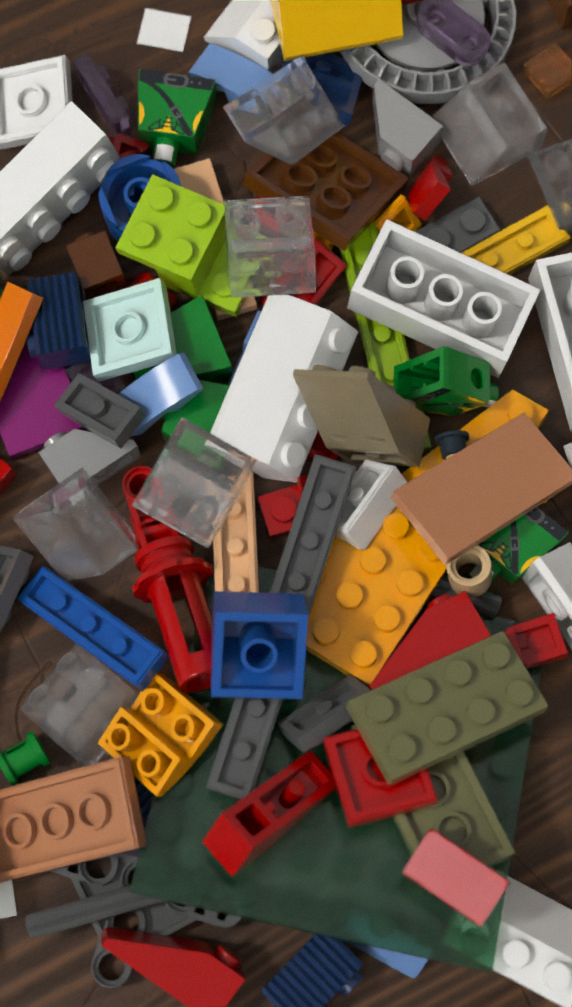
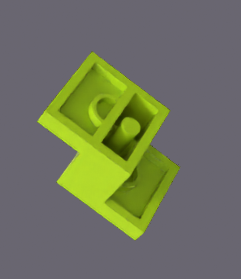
[115,174,272,318]

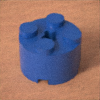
[99,154,181,241]

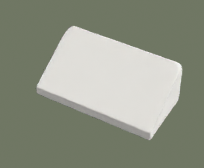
[336,459,408,550]

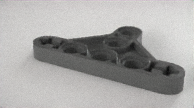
[50,852,246,988]

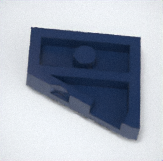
[278,53,362,127]

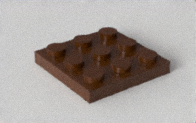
[242,115,409,251]

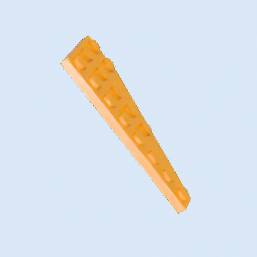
[306,389,549,688]

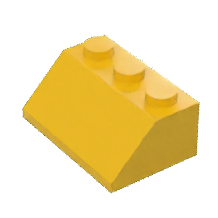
[270,0,403,61]

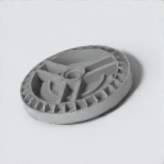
[340,0,516,104]

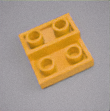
[98,672,223,797]

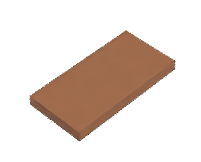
[391,412,572,565]
[0,756,147,883]

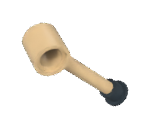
[435,430,492,598]

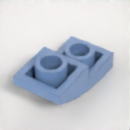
[189,43,282,114]
[118,352,203,436]

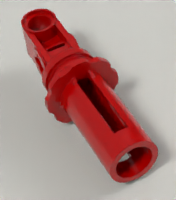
[122,466,213,693]

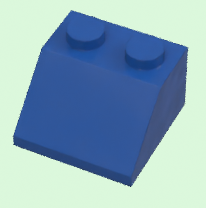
[211,591,308,699]

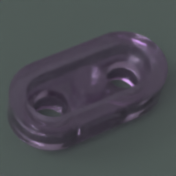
[416,0,491,66]

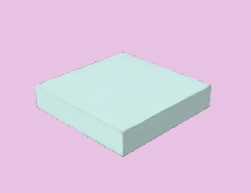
[83,278,177,382]

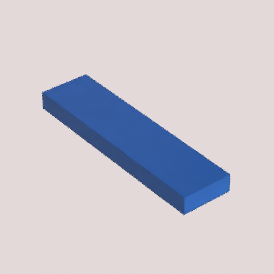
[16,565,169,692]

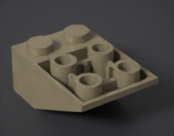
[293,365,430,467]

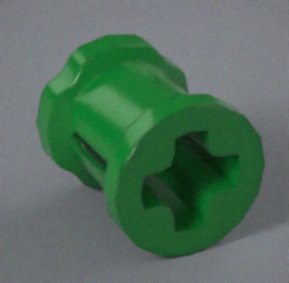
[0,730,51,786]

